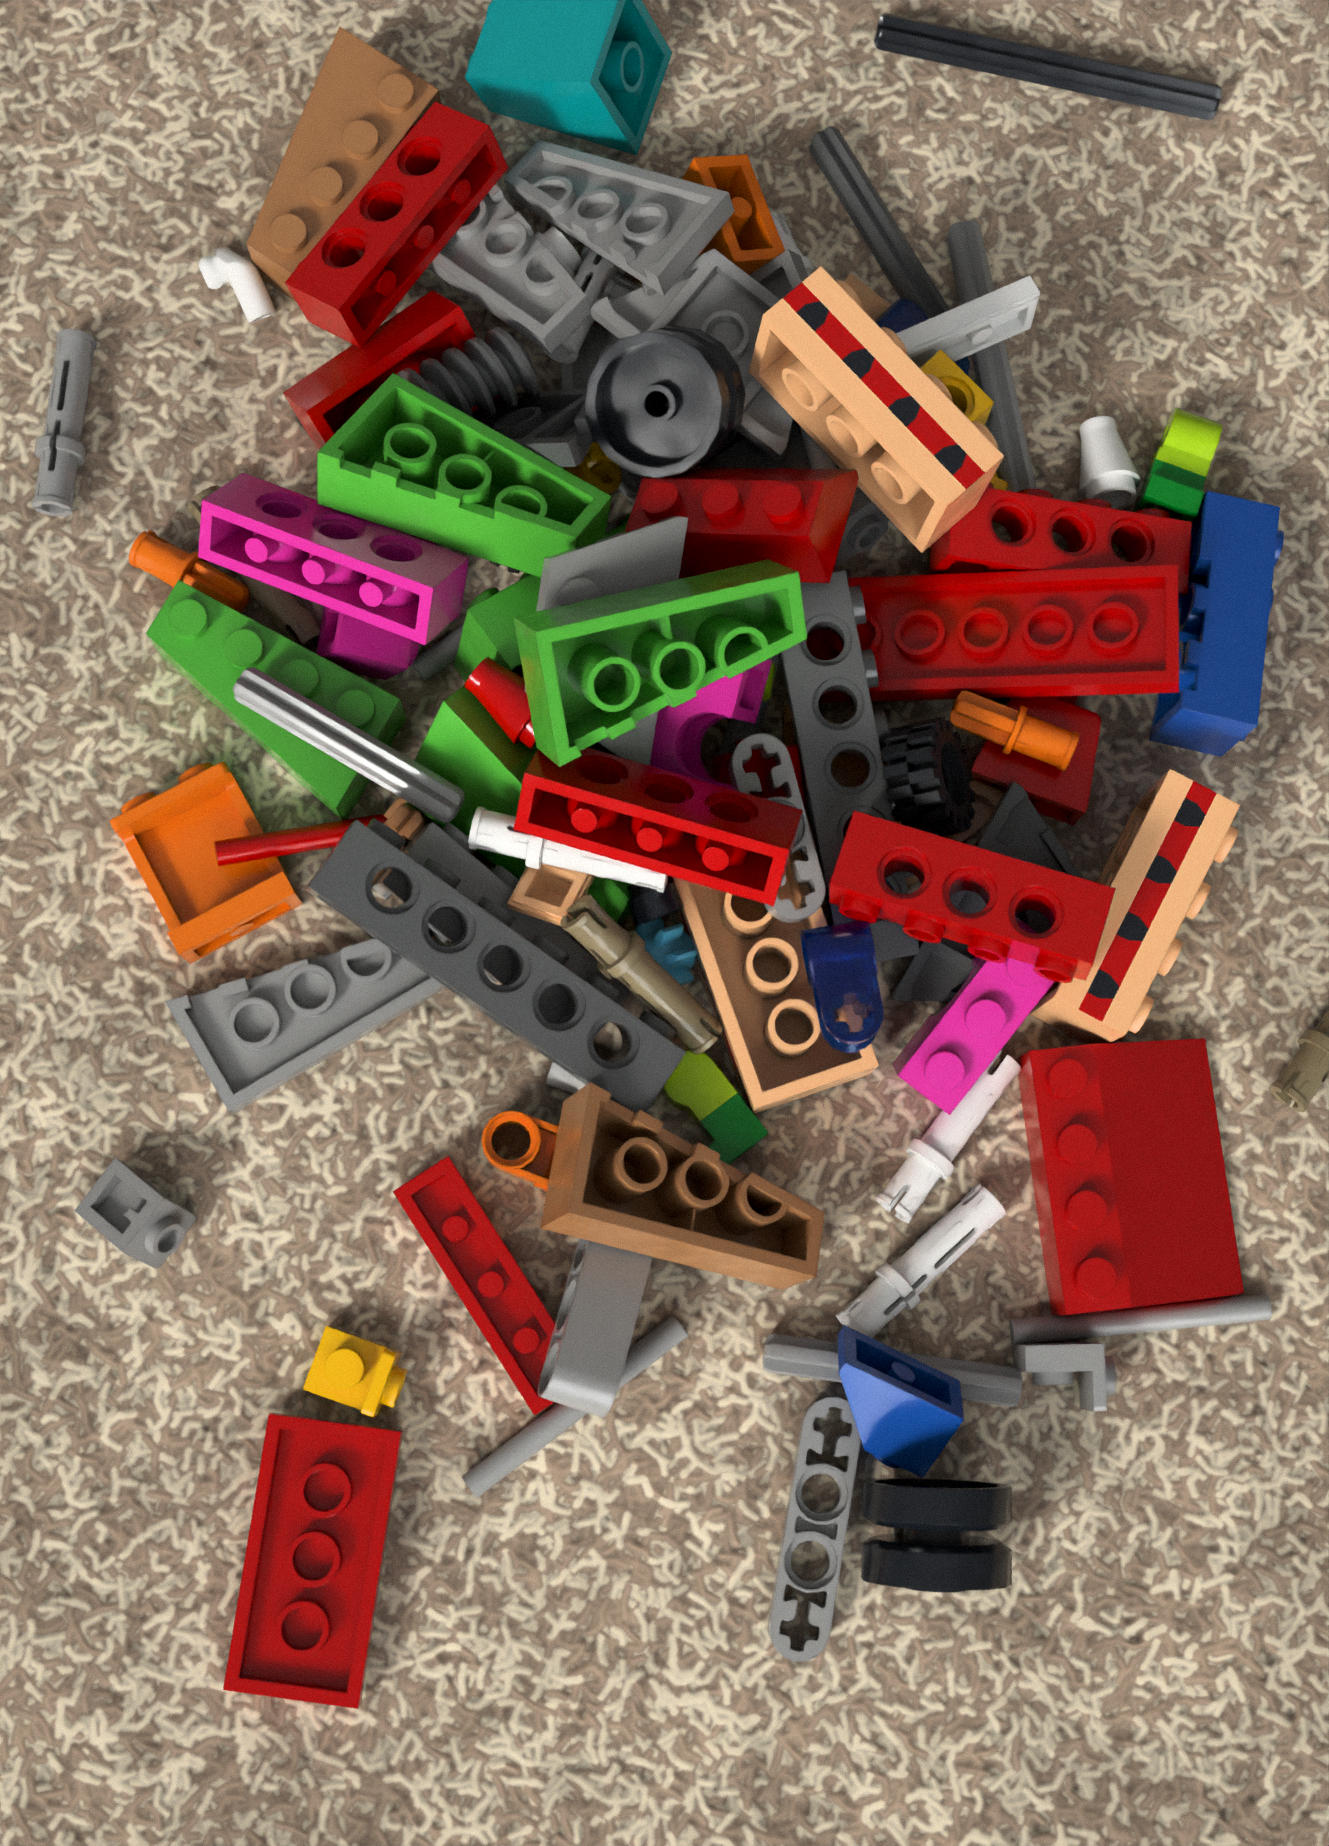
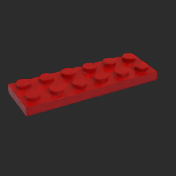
[806,564,1179,703]

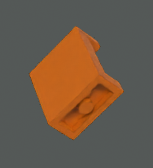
[110,762,303,964]

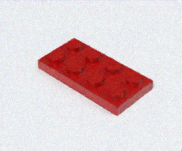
[223,1412,403,1709]

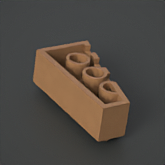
[246,26,441,301]
[540,1082,825,1290]

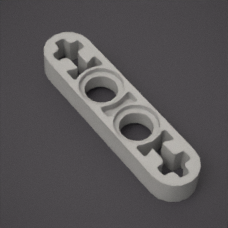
[768,1396,861,1662]

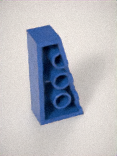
[1149,491,1284,756]

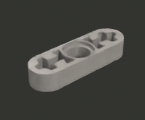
[728,733,825,923]

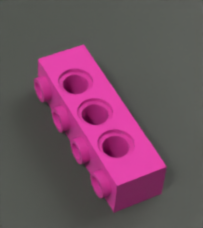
[198,473,469,645]

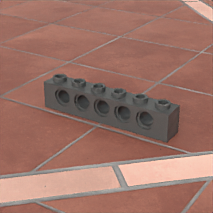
[779,570,920,968]
[305,818,686,1113]

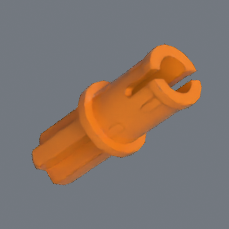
[129,530,250,613]
[949,690,1080,771]

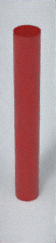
[214,813,387,867]

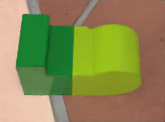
[1133,407,1223,522]
[662,1050,769,1165]

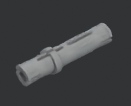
[32,329,97,517]

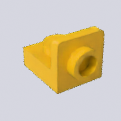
[303,1326,408,1417]

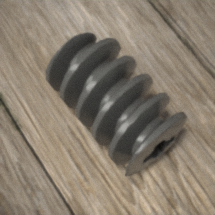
[398,327,540,419]

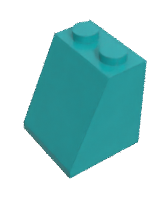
[465,0,672,155]

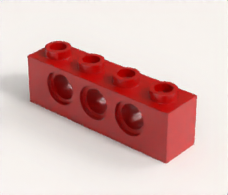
[285,101,508,348]
[929,482,1192,600]
[513,748,803,906]
[829,810,1116,983]

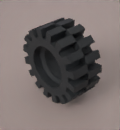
[882,717,975,837]

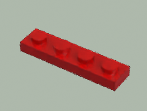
[393,1156,555,1416]

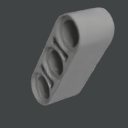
[538,1238,653,1418]

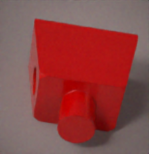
[969,696,1101,826]

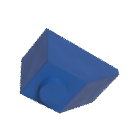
[838,1325,964,1478]

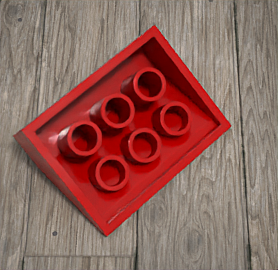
[1016,1038,1244,1315]

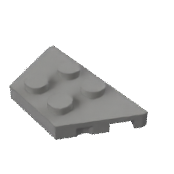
[591,249,793,463]
[524,516,688,765]

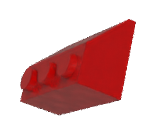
[283,290,500,450]
[625,467,859,583]

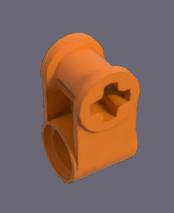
[481,1110,559,1192]

